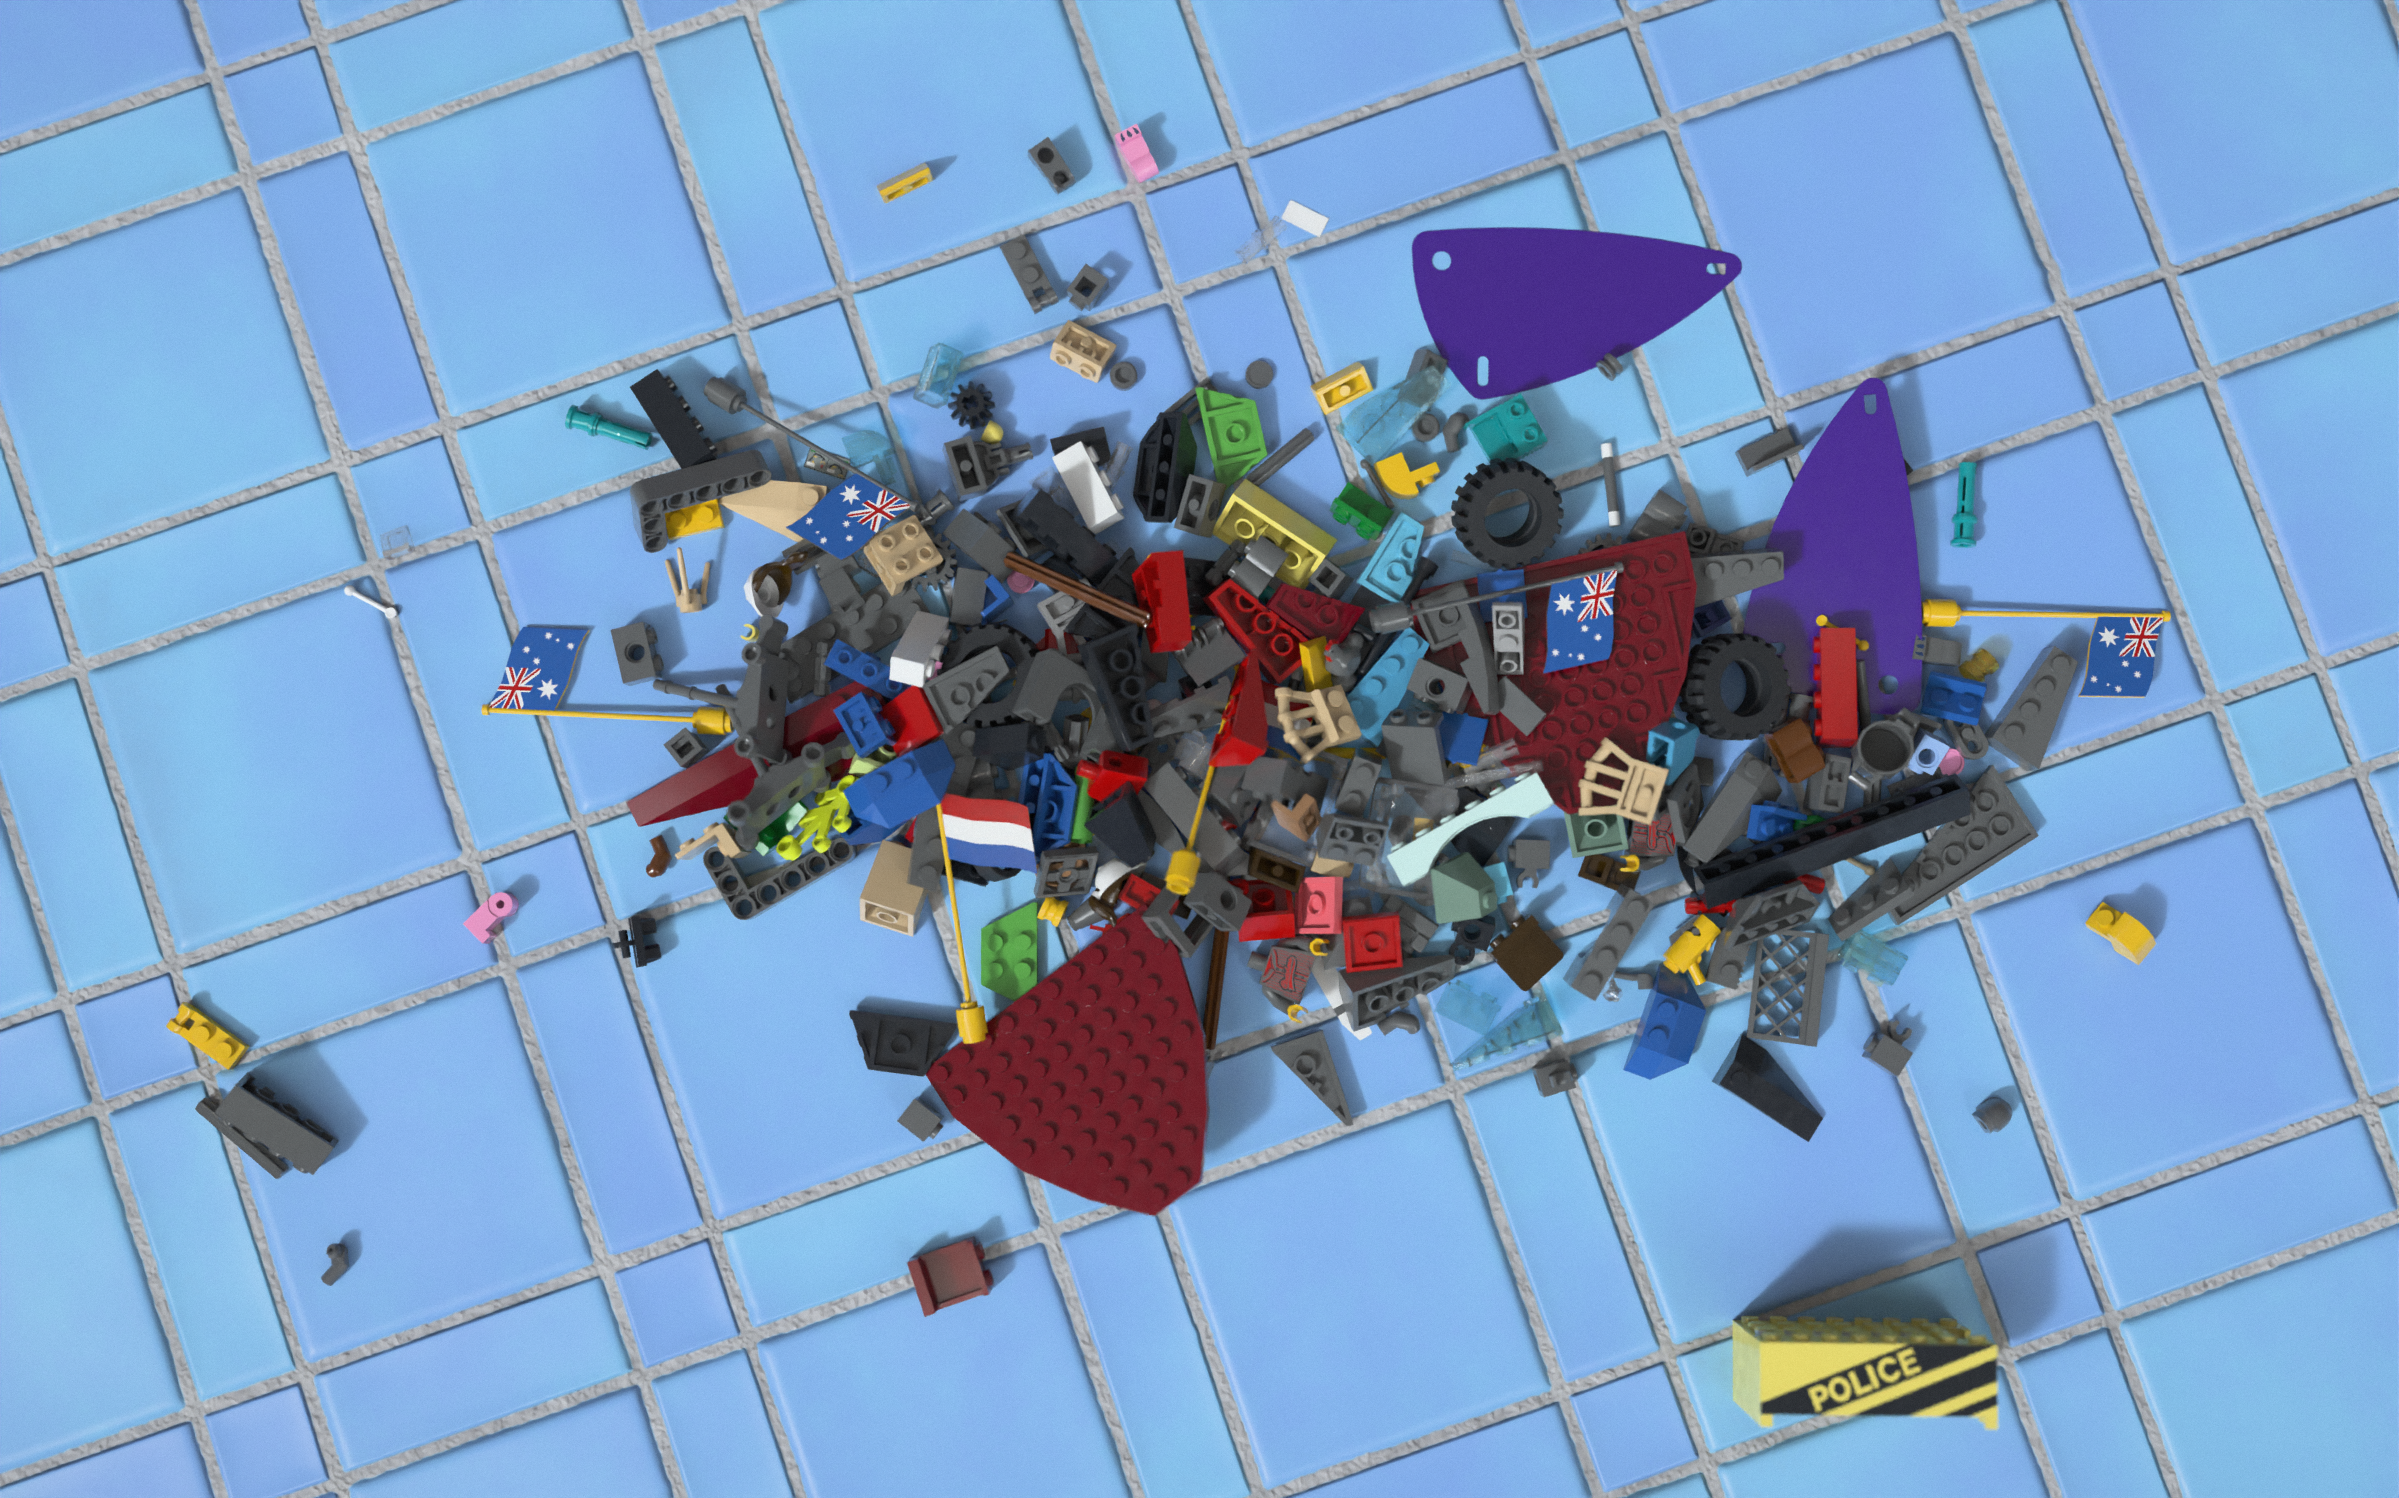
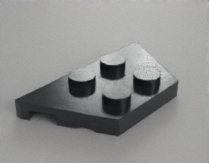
[1064,546,1140,639]
[849,1010,958,1077]

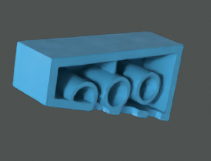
[1346,627,1430,748]

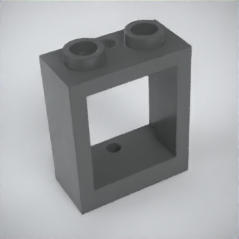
[1141,871,1214,957]

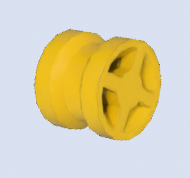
[1037,897,1069,927]

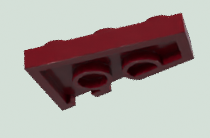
[1266,583,1365,644]

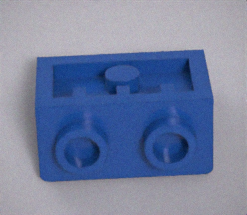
[1920,671,1987,726]
[834,692,897,759]
[1746,801,1807,842]

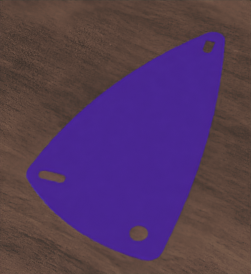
[1412,228,1742,400]
[1743,378,1922,715]

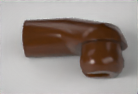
[646,835,671,878]

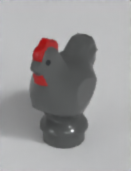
[1324,632,1364,692]

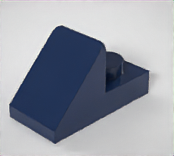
[1691,600,1732,640]

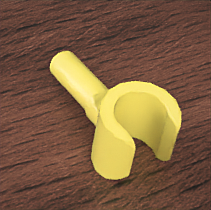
[740,624,760,642]

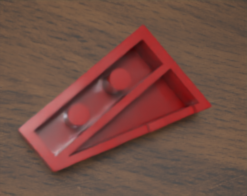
[1132,550,1192,653]

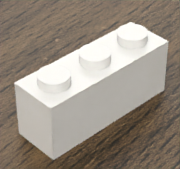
[1052,441,1125,534]
[890,610,952,687]

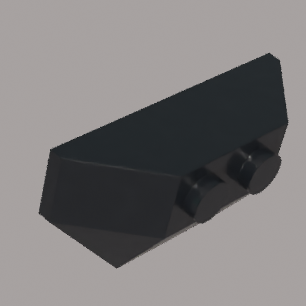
[1133,412,1197,523]

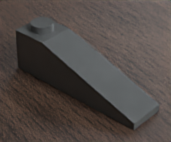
[1682,751,1782,863]
[1338,954,1455,1032]

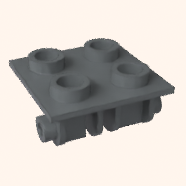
[1172,616,1246,687]

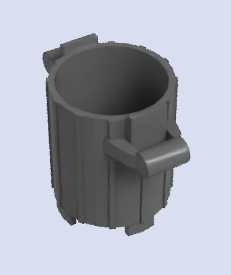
[1848,707,1921,791]

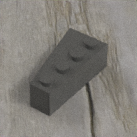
[1690,547,1784,608]
[1984,646,2078,771]
[1143,763,1247,876]
[214,1072,339,1175]

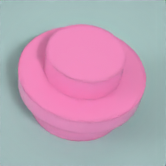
[1007,570,1035,594]

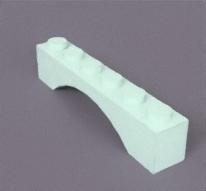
[1387,772,1555,887]

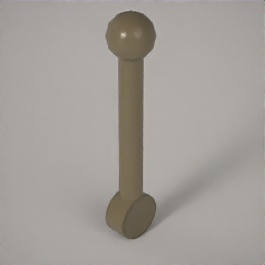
[1845,858,1875,876]

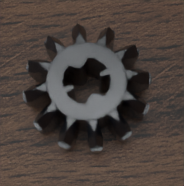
[948,381,995,429]

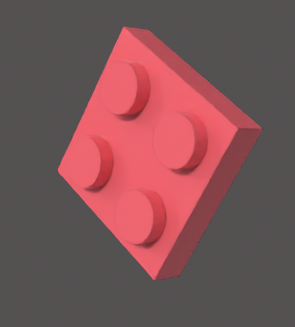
[1294,877,1343,934]

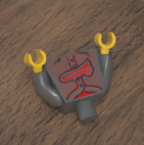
[1620,812,1691,872]
[1247,935,1330,1024]

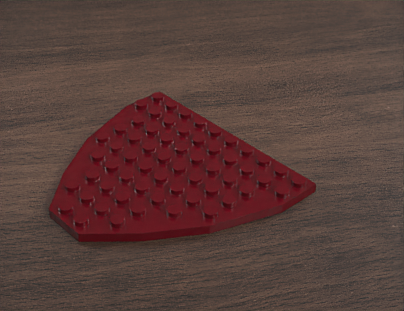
[1410,531,1697,815]
[925,904,1210,1216]

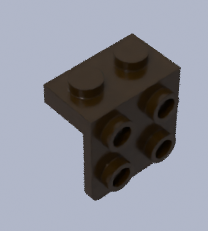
[1487,914,1564,991]

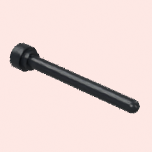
[1358,556,1439,676]

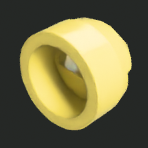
[980,420,1003,444]

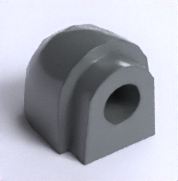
[1972,1097,2012,1133]

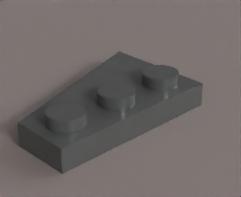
[1150,675,1231,738]
[1828,858,1915,941]

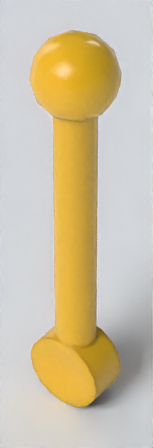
[1816,615,1869,651]

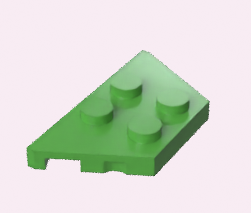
[1195,387,1267,490]
[981,902,1038,1001]

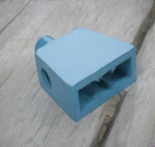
[1646,718,1700,786]

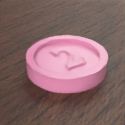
[1938,748,1965,776]

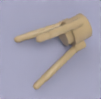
[665,547,710,613]

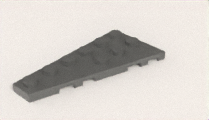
[1888,765,2039,925]

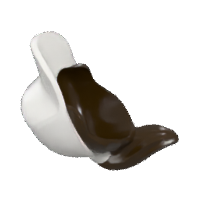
[1088,858,1147,927]

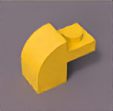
[1374,452,1440,499]
[2085,902,2156,965]

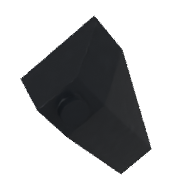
[1403,779,1516,867]
[1712,1034,1823,1142]

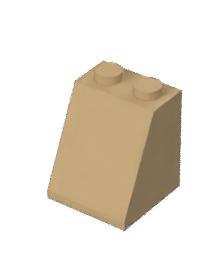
[860,840,928,937]

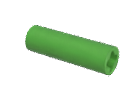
[1070,766,1095,844]

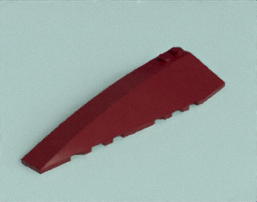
[626,681,888,827]

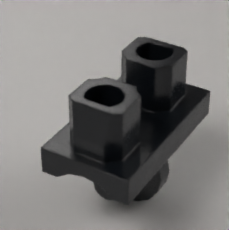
[612,916,661,968]

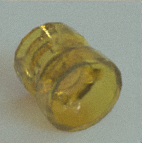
[1958,648,1999,682]

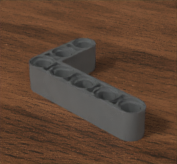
[630,450,772,553]
[703,838,858,920]

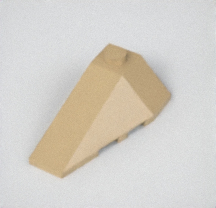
[719,480,831,542]

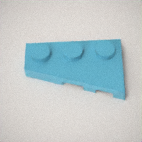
[1356,512,1424,603]

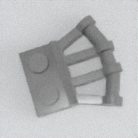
[1037,577,1091,664]

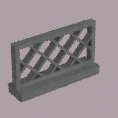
[1746,930,1829,1047]

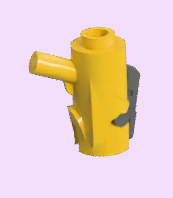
[1663,914,1721,986]

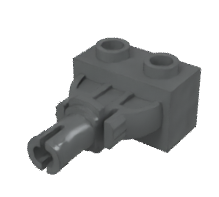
[942,435,1033,502]

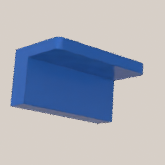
[981,574,1015,622]

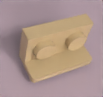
[1050,320,1117,383]

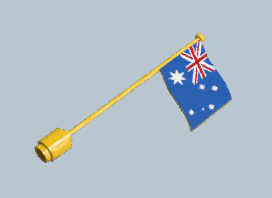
[1921,599,2171,698]
[482,627,735,735]

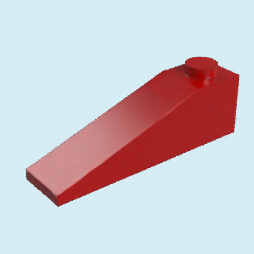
[1208,649,1268,767]

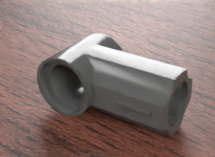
[1059,714,1089,770]

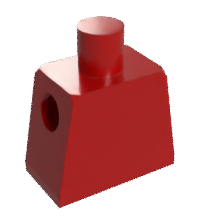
[1076,750,1148,801]

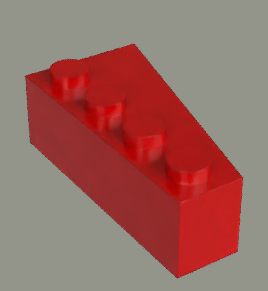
[1202,579,1309,685]
[1812,628,1858,748]

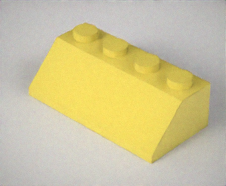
[1212,479,1337,590]

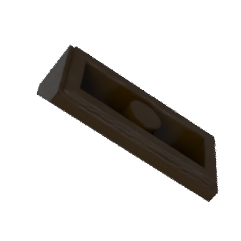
[1247,848,1306,893]

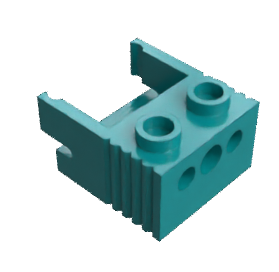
[1463,393,1548,463]

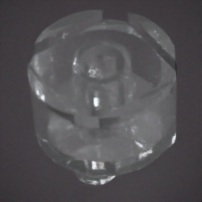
[1166,729,1212,786]

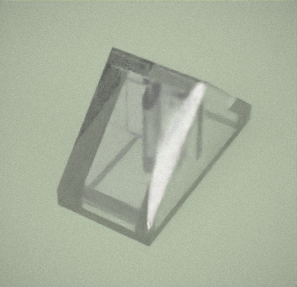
[1028,465,1080,517]

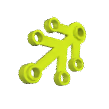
[776,775,859,861]

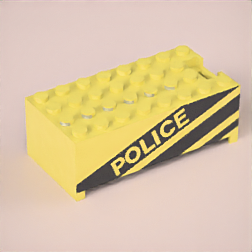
[1733,1316,1998,1430]

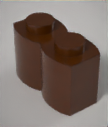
[1764,718,1826,784]

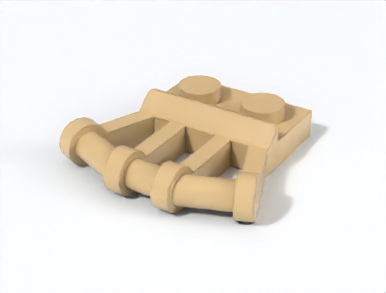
[1275,685,1362,765]
[1578,737,1669,826]

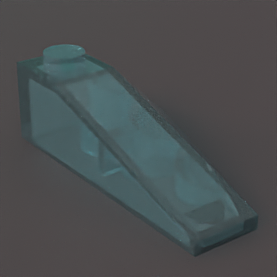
[1336,365,1452,466]
[1449,996,1564,1072]

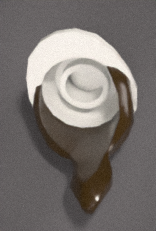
[744,551,808,618]

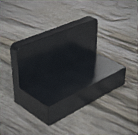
[1050,426,1112,476]

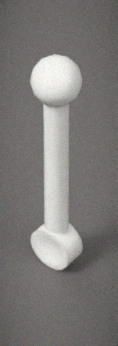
[344,585,398,619]

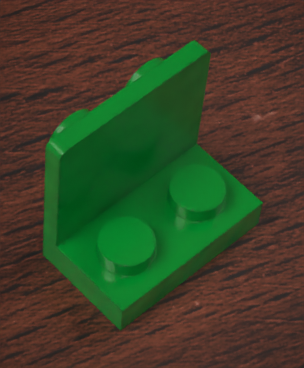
[1330,482,1394,541]
[723,800,809,857]

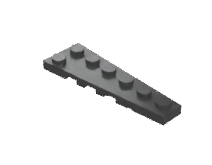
[907,723,979,892]

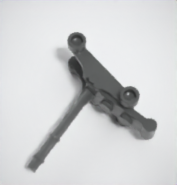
[653,614,800,767]
[715,684,855,850]

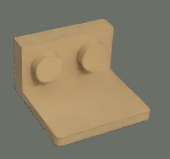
[863,515,943,597]
[675,822,752,860]

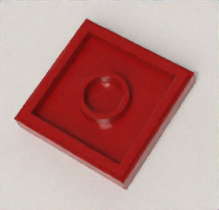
[880,685,944,758]
[1342,911,1403,973]

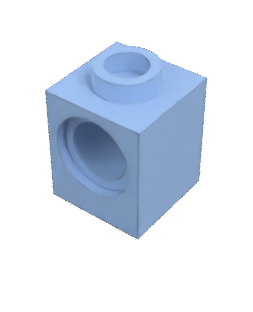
[1907,727,1950,776]

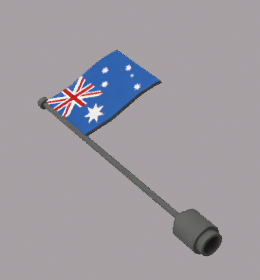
[704,376,921,561]
[1369,561,1624,674]

